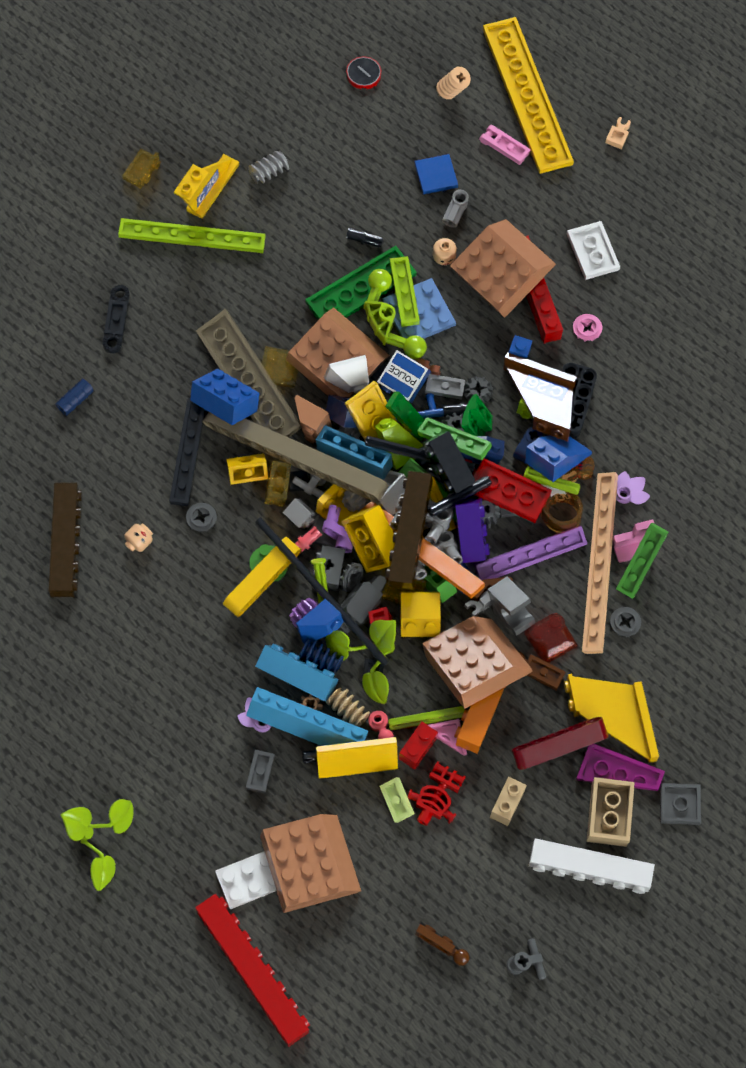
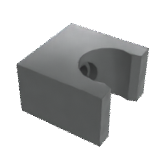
[488,576,536,636]

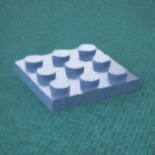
[382,278,456,339]

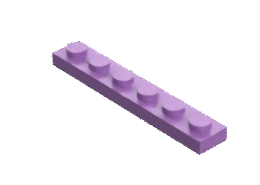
[474,526,587,580]

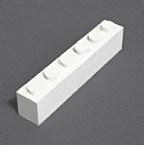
[529,839,655,894]

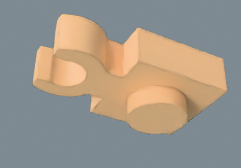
[605,117,631,149]

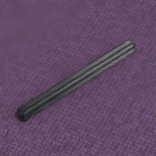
[365,436,475,473]

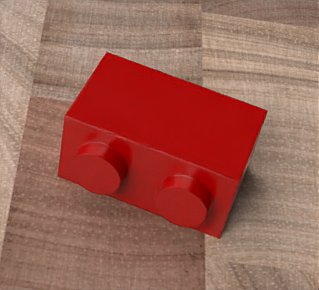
[399,722,438,770]

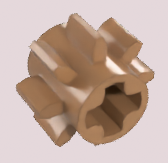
[300,694,323,710]

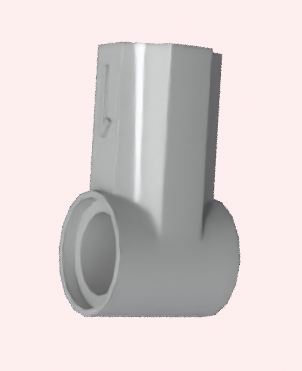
[442,189,469,227]

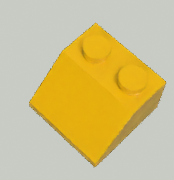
[400,592,441,637]

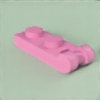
[479,125,531,165]

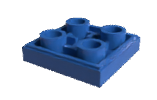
[414,154,458,195]

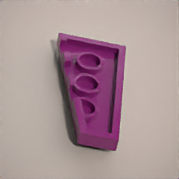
[576,744,665,791]

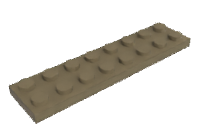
[196,309,302,438]

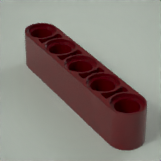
[512,717,609,770]

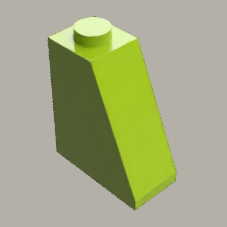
[374,417,423,470]

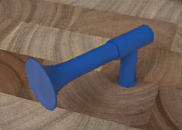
[396,393,444,423]

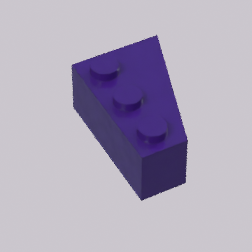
[456,498,490,563]

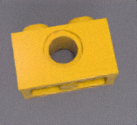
[227,453,268,485]

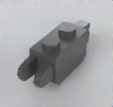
[339,575,386,634]

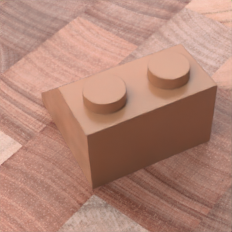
[295,395,332,444]

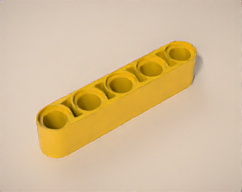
[223,537,301,617]

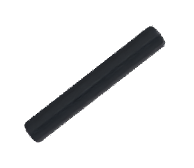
[427,476,492,517]

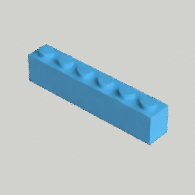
[246,687,368,746]

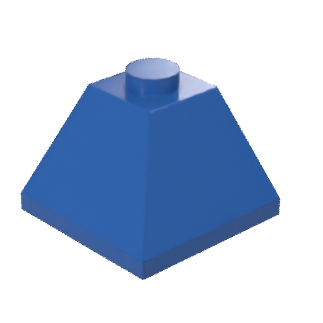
[296,599,344,645]

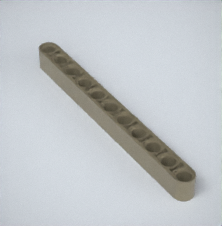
[203,412,389,503]

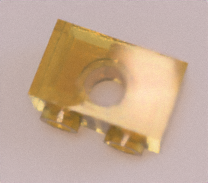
[264,461,291,507]

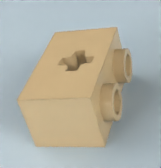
[490,777,527,826]

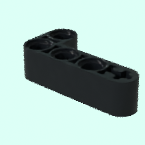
[562,363,597,439]

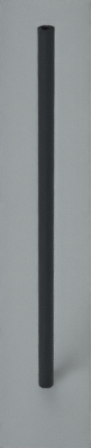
[255,517,389,666]

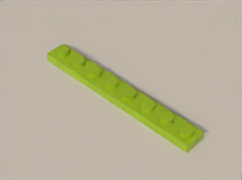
[118,218,266,253]

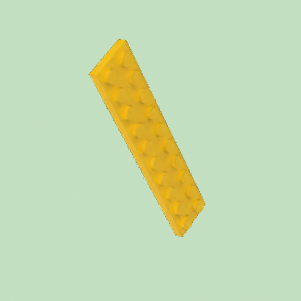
[483,17,574,174]

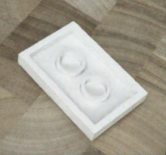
[567,221,620,280]
[215,851,277,909]

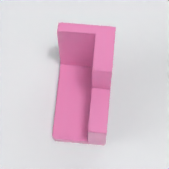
[612,519,654,563]

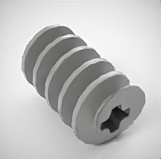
[248,151,289,184]

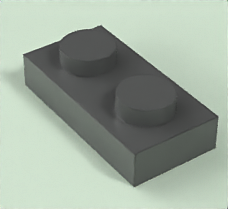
[246,750,275,794]

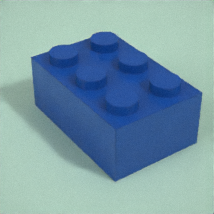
[190,369,260,425]

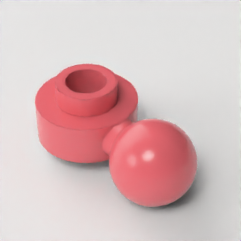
[368,711,394,739]

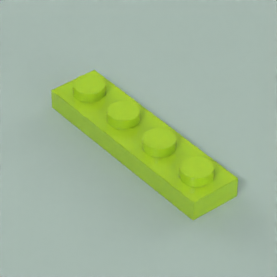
[390,256,420,327]

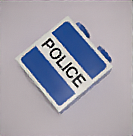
[377,350,431,403]

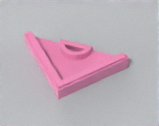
[428,719,467,756]

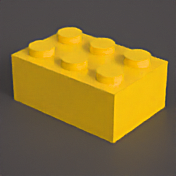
[341,505,395,573]

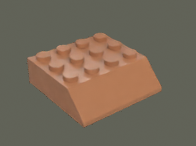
[450,219,556,318]
[286,308,390,398]
[422,616,533,709]
[260,814,361,913]

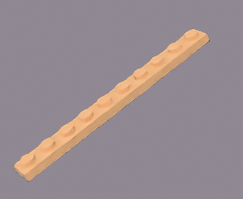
[582,472,618,654]

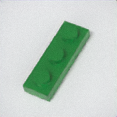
[385,391,424,441]

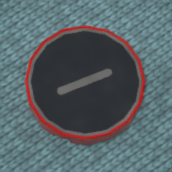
[346,56,381,89]

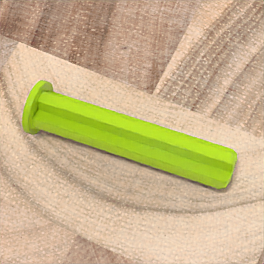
[523,466,580,495]
[311,558,328,604]

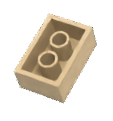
[587,777,634,847]

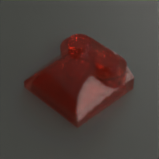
[524,613,578,663]

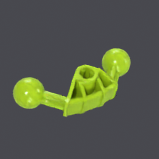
[364,269,427,359]

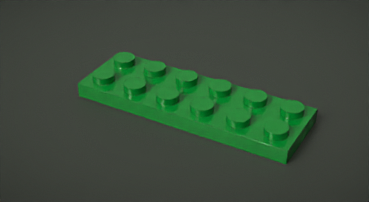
[305,246,417,320]

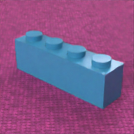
[316,425,393,480]
[255,643,339,701]

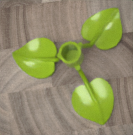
[325,620,396,704]
[60,799,134,891]

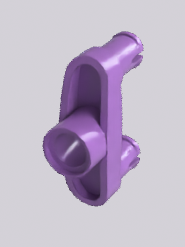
[322,505,353,553]

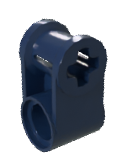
[513,427,542,465]

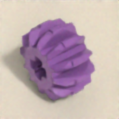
[289,598,319,628]

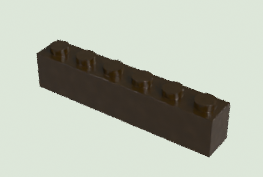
[386,471,433,590]
[49,483,82,597]

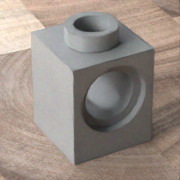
[283,498,317,529]

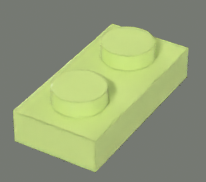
[380,777,415,823]

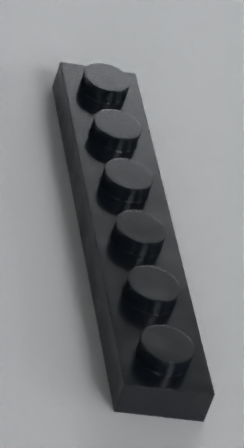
[169,398,205,506]

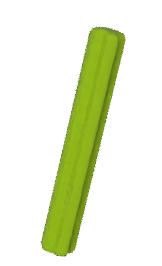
[388,706,465,730]

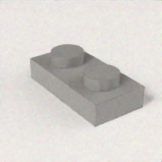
[425,374,465,400]

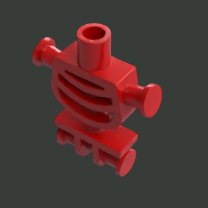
[408,761,466,826]

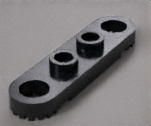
[103,285,130,354]

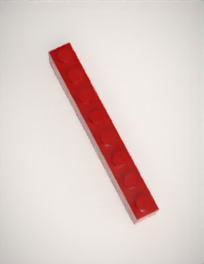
[195,894,310,1047]

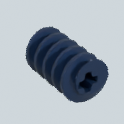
[299,639,344,674]

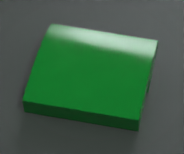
[461,394,493,436]

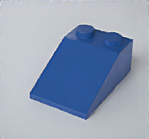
[525,435,592,482]

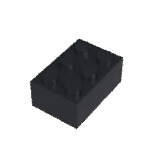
[422,431,476,494]

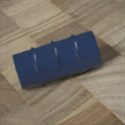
[55,379,94,416]

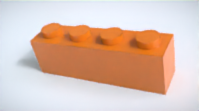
[454,687,505,754]

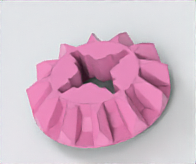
[573,314,602,342]

